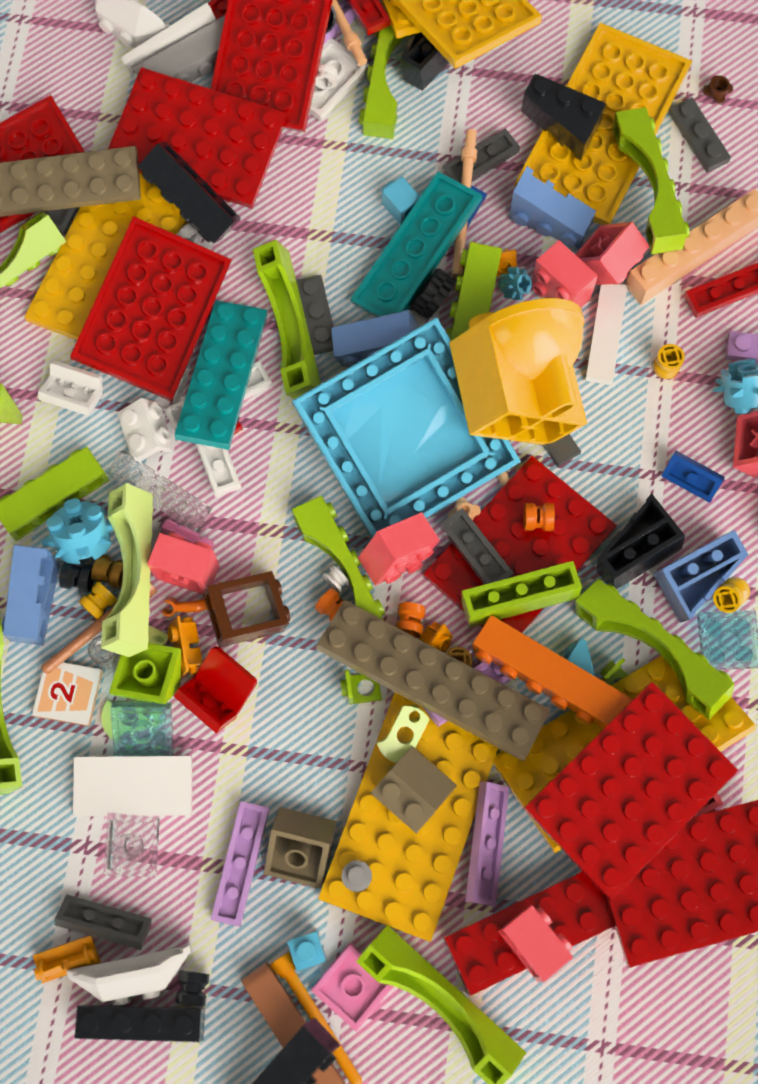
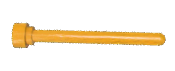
[269,951,362,1084]

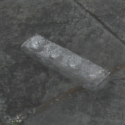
[107,450,213,532]

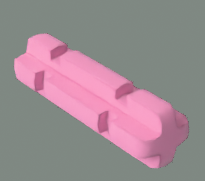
[161,519,214,550]

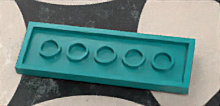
[350,171,483,317]
[175,300,268,450]

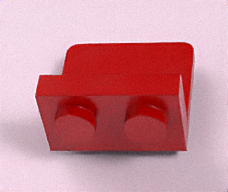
[173,646,257,734]

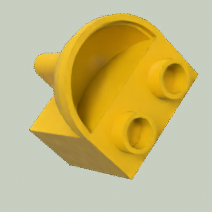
[449,298,587,445]

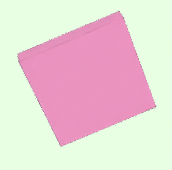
[311,942,393,1032]

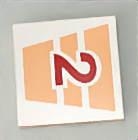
[32,660,103,727]

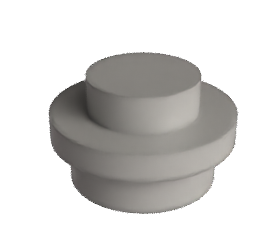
[342,861,372,892]

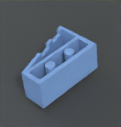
[509,166,596,249]
[331,310,420,368]
[653,530,748,623]
[2,545,60,646]

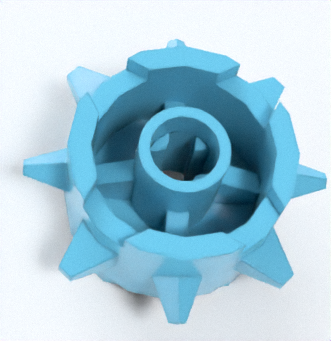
[713,359,758,414]
[42,498,113,564]

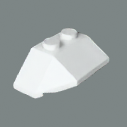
[94,0,170,48]
[67,944,192,1006]

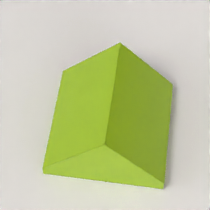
[109,643,181,705]

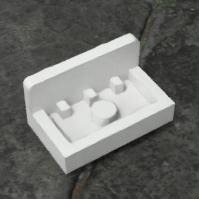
[38,360,103,416]
[117,398,173,462]

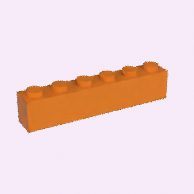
[473,615,633,729]

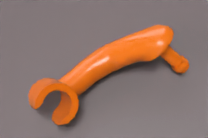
[161,582,225,617]

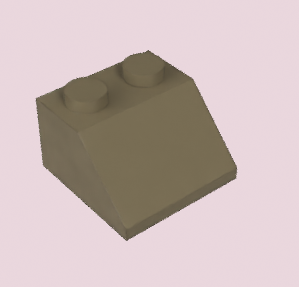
[371,746,457,834]
[264,807,337,889]

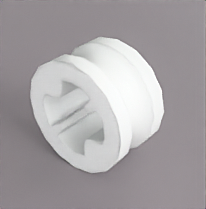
[315,65,337,89]
[322,565,349,593]

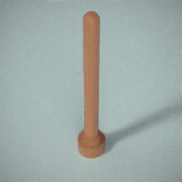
[41,582,157,674]

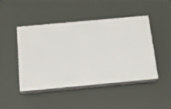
[73,756,192,816]

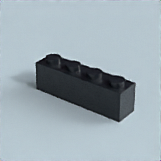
[137,141,241,244]
[74,1005,205,1042]
[252,1017,341,1084]

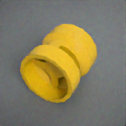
[653,344,685,379]
[713,577,750,613]
[78,581,118,620]

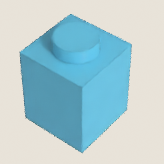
[382,176,420,225]
[287,931,327,972]

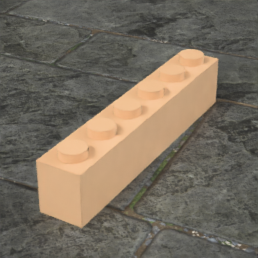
[625,189,758,305]

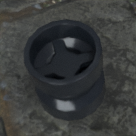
[59,561,94,593]
[175,971,210,1006]

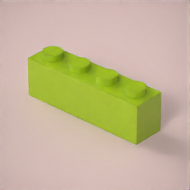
[446,242,502,341]
[0,446,109,541]
[461,561,582,628]

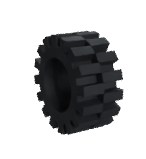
[410,268,456,320]

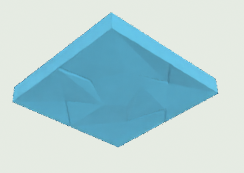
[292,317,521,539]

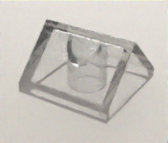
[103,813,160,878]

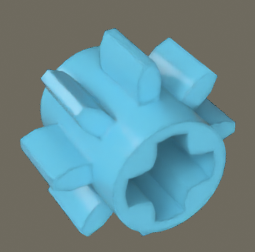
[499,267,532,300]

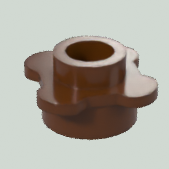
[703,75,733,103]

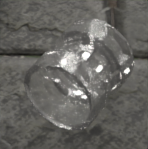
[88,636,121,669]

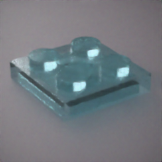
[697,610,758,670]
[111,702,174,756]

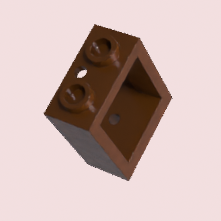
[203,571,290,648]

